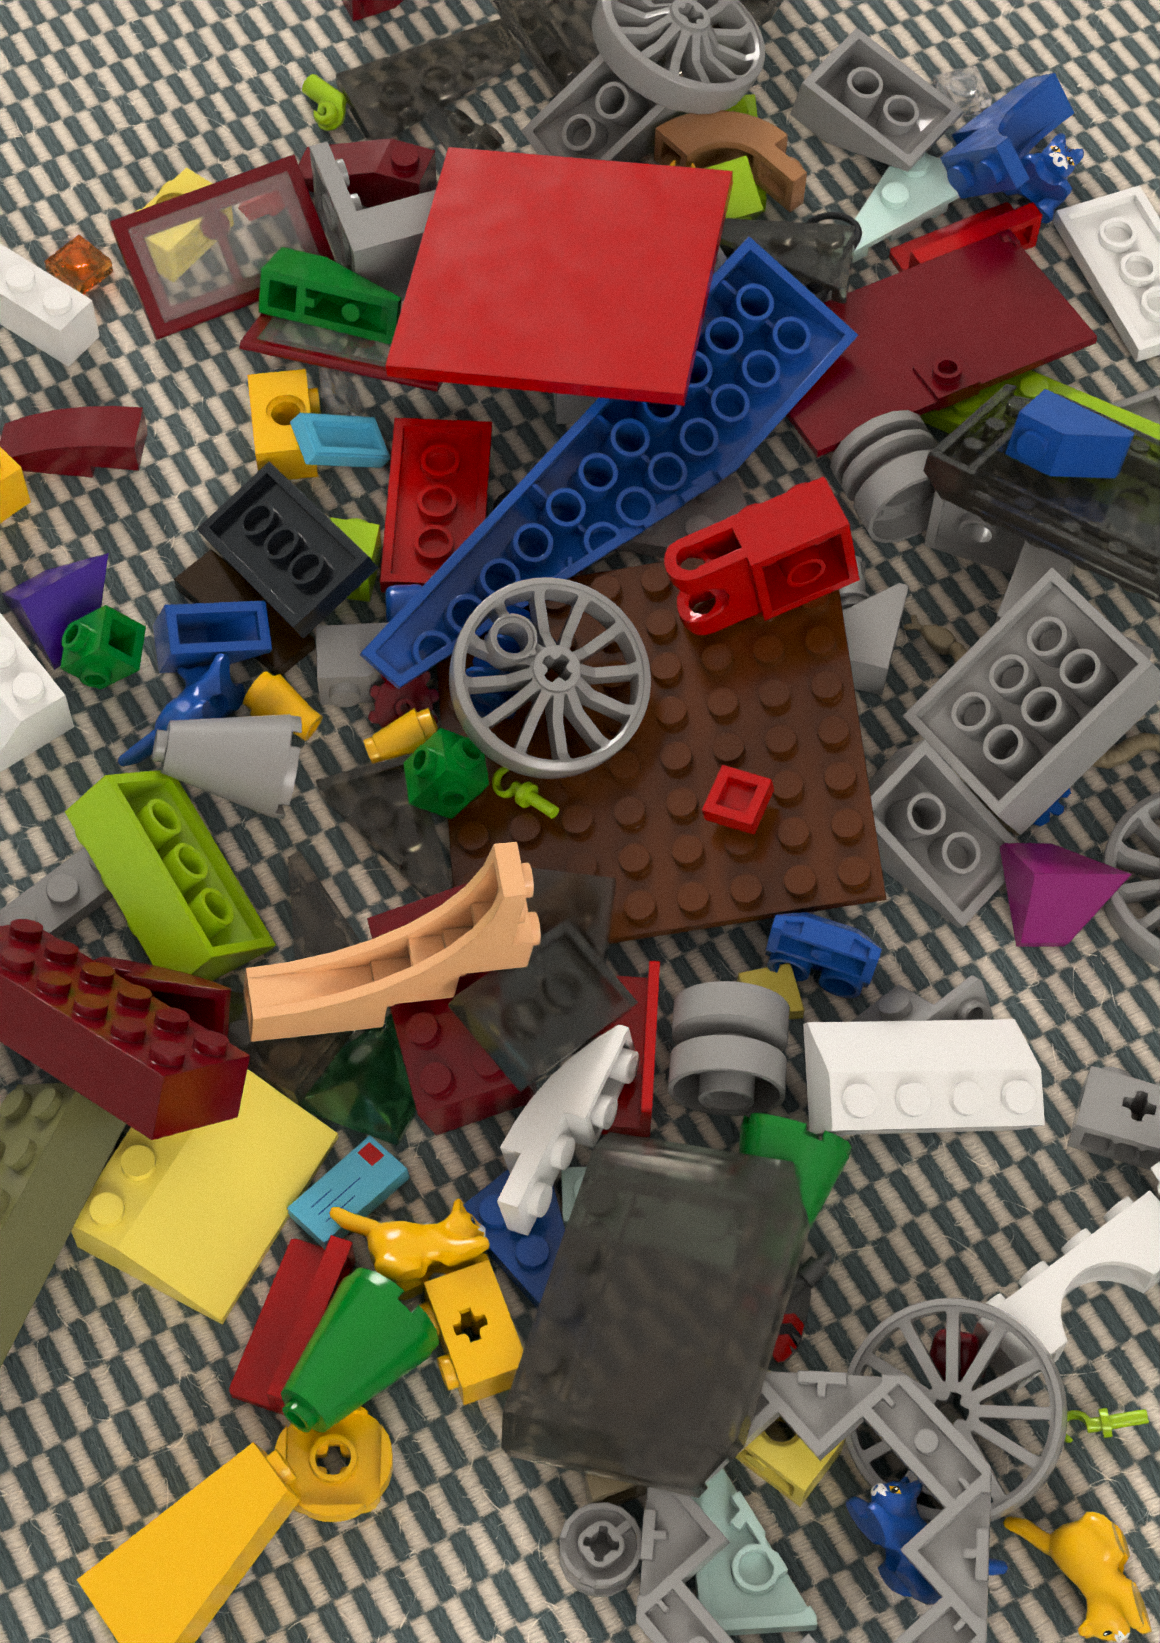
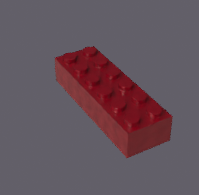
[0,919,250,1140]

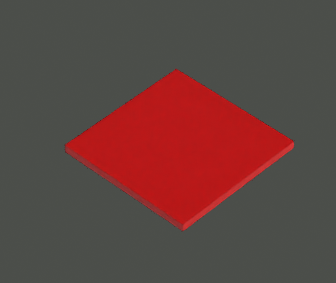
[385,147,733,406]

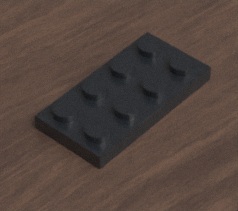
[197,462,378,639]

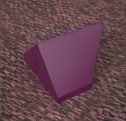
[1000,843,1132,947]

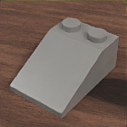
[790,28,964,172]
[521,50,689,163]
[869,740,1018,928]

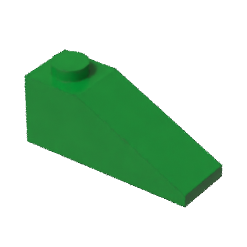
[258,247,402,345]

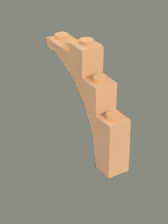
[243,842,541,1042]

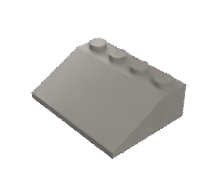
[903,567,1160,835]

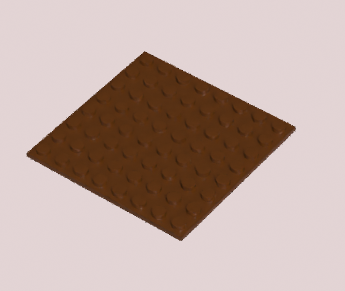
[437,558,887,956]

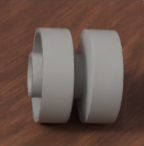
[668,981,790,1116]

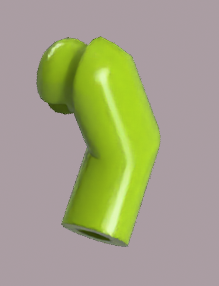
[302,74,347,131]

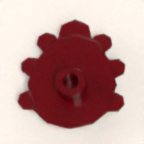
[368,671,439,728]

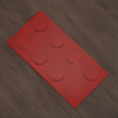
[380,418,492,593]

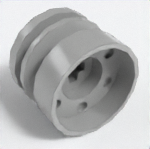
[830,410,957,543]

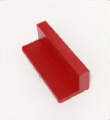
[889,202,1043,272]
[601,961,660,1137]
[229,1235,356,1416]

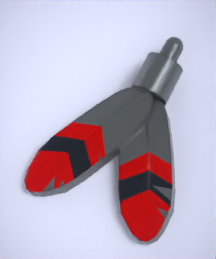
[721,1251,832,1364]

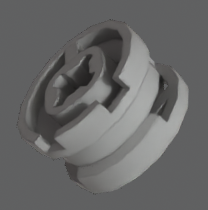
[559,1502,642,1597]

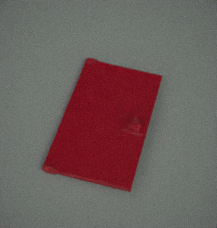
[786,229,1097,458]

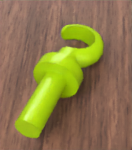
[492,767,559,819]
[1065,1408,1149,1443]

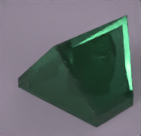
[296,1014,417,1146]

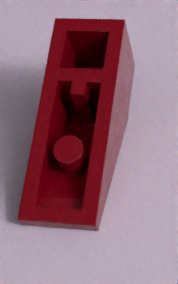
[298,138,437,208]

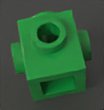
[60,605,146,690]
[403,728,489,819]

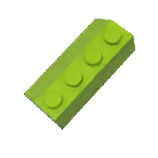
[65,770,276,981]

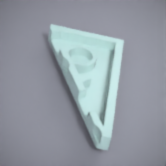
[831,153,960,267]
[691,1468,817,1636]

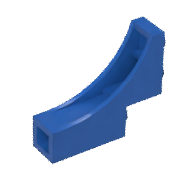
[940,73,1074,199]

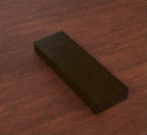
[174,549,316,676]

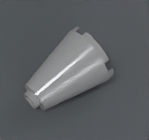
[152,714,302,819]

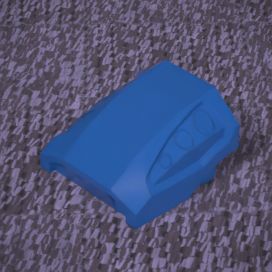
[765,912,882,998]

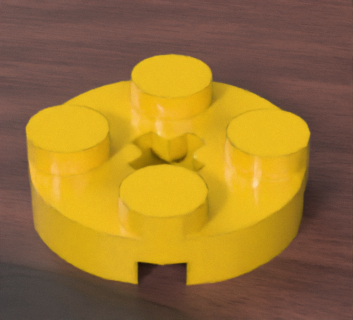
[275,1406,393,1522]

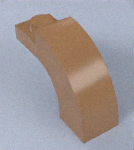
[654,110,807,212]

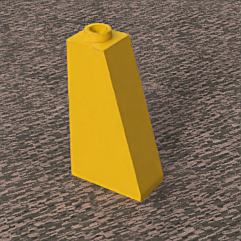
[77,1442,300,1643]

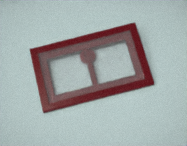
[109,154,336,340]
[239,313,443,392]

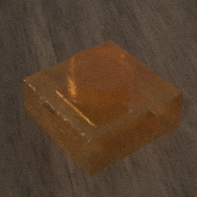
[44,235,113,295]

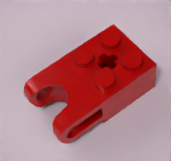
[664,476,860,635]

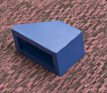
[1005,389,1135,478]
[153,601,272,673]

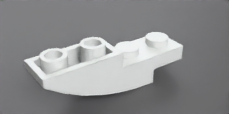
[497,1025,639,1236]

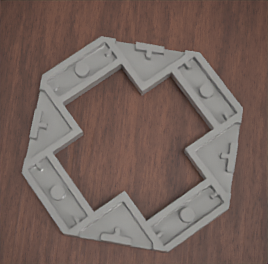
[636,1367,992,1643]

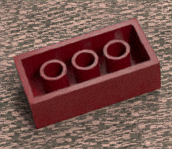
[367,882,538,1136]

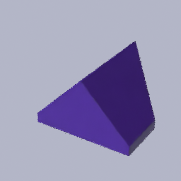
[2,553,108,670]

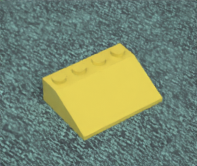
[71,1069,339,1325]

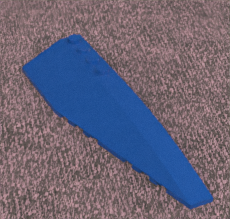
[360,236,858,689]

